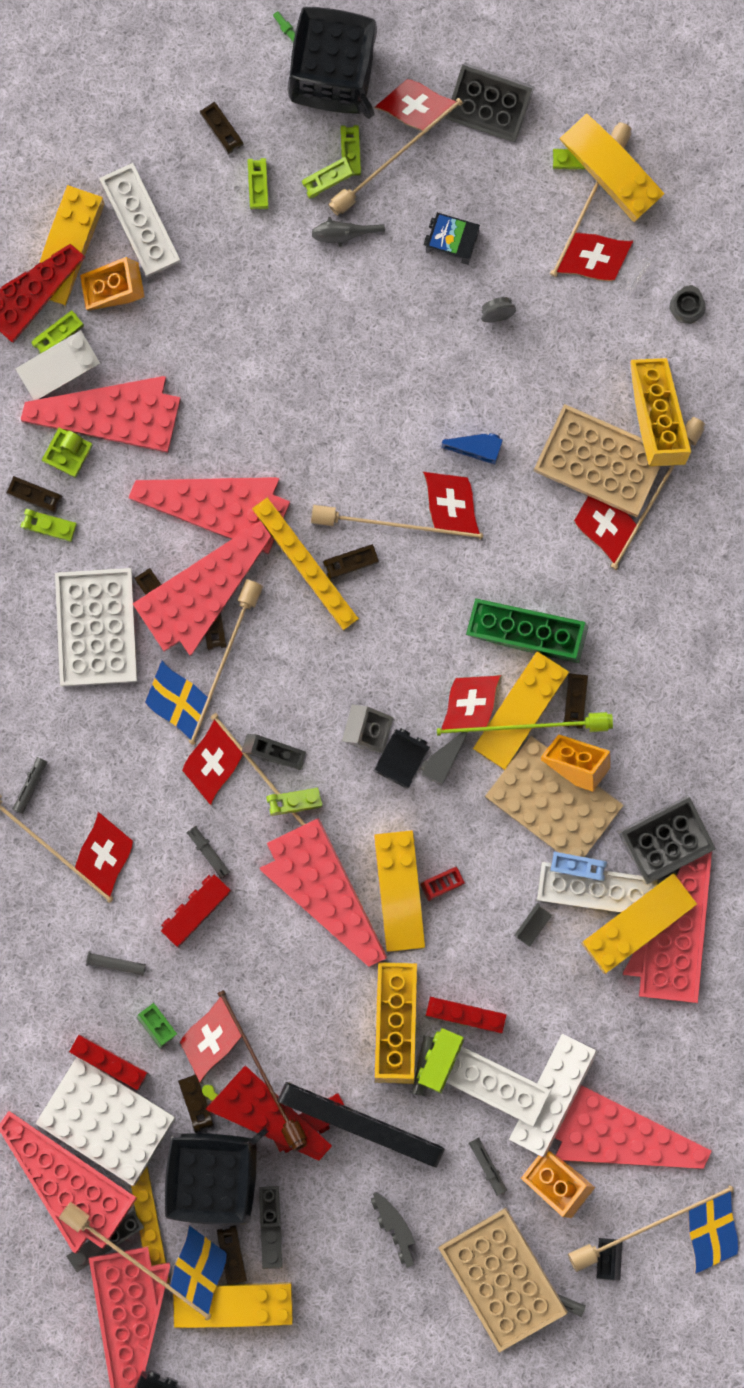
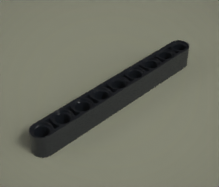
[277,1082,445,1168]

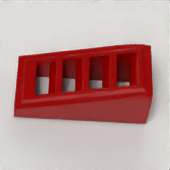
[420,866,465,901]

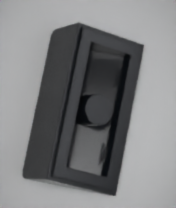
[596,1238,623,1280]

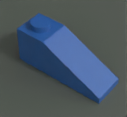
[441,433,503,465]

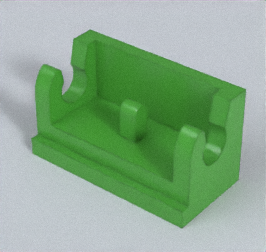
[136,1003,177,1048]

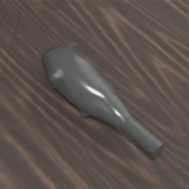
[312,217,385,247]

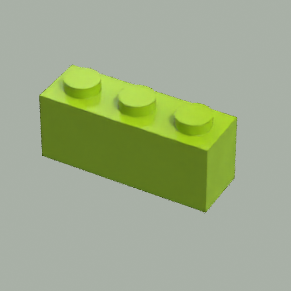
[417,1028,465,1094]

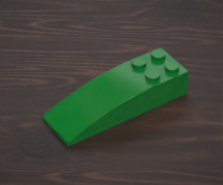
[466,598,589,663]

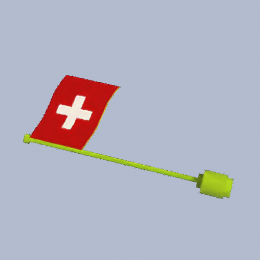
[437,675,613,736]

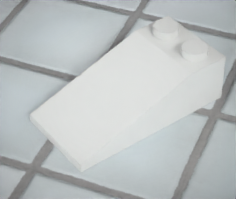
[15,330,100,400]

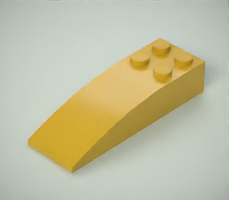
[559,113,665,222]
[39,185,105,306]
[630,358,691,467]
[473,651,569,770]
[374,830,425,952]
[581,873,697,974]
[375,962,417,1084]
[173,1282,293,1328]

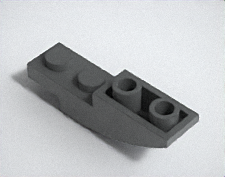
[259,1186,283,1269]
[371,1192,415,1267]
[66,1211,144,1272]

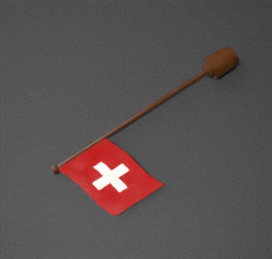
[180,990,308,1151]

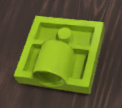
[41,427,93,478]

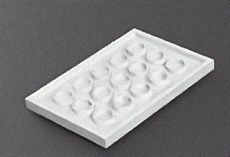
[55,568,137,687]
[36,1057,176,1186]

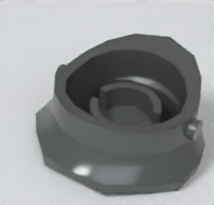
[669,285,706,324]
[481,297,516,323]

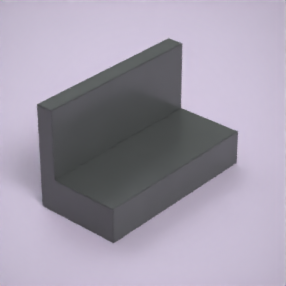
[514,903,552,947]

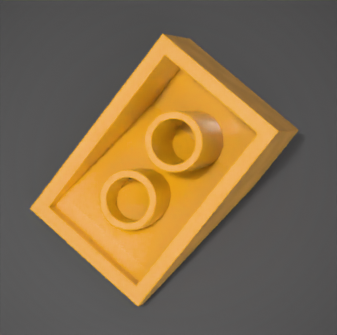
[80,257,145,311]
[541,734,610,792]
[521,1150,595,1218]

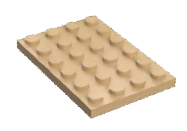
[533,404,660,517]
[485,736,624,857]
[438,1208,568,1353]

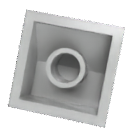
[342,704,394,754]

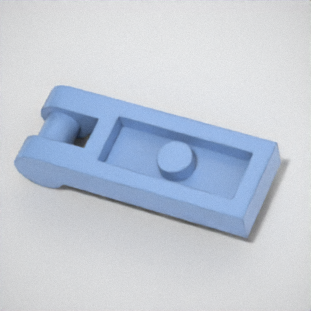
[550,852,607,881]

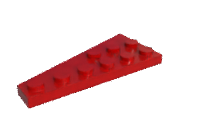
[0,244,85,343]
[205,1065,332,1161]

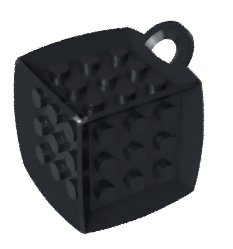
[287,7,377,119]
[165,1127,269,1225]

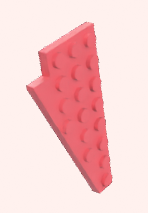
[21,376,181,453]
[128,477,290,554]
[132,521,271,656]
[260,818,387,967]
[622,852,712,1003]
[555,1085,712,1169]
[0,1111,137,1254]
[89,1246,170,1388]

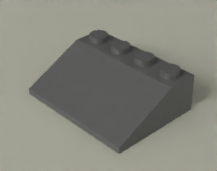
[445,63,535,142]
[617,796,716,884]

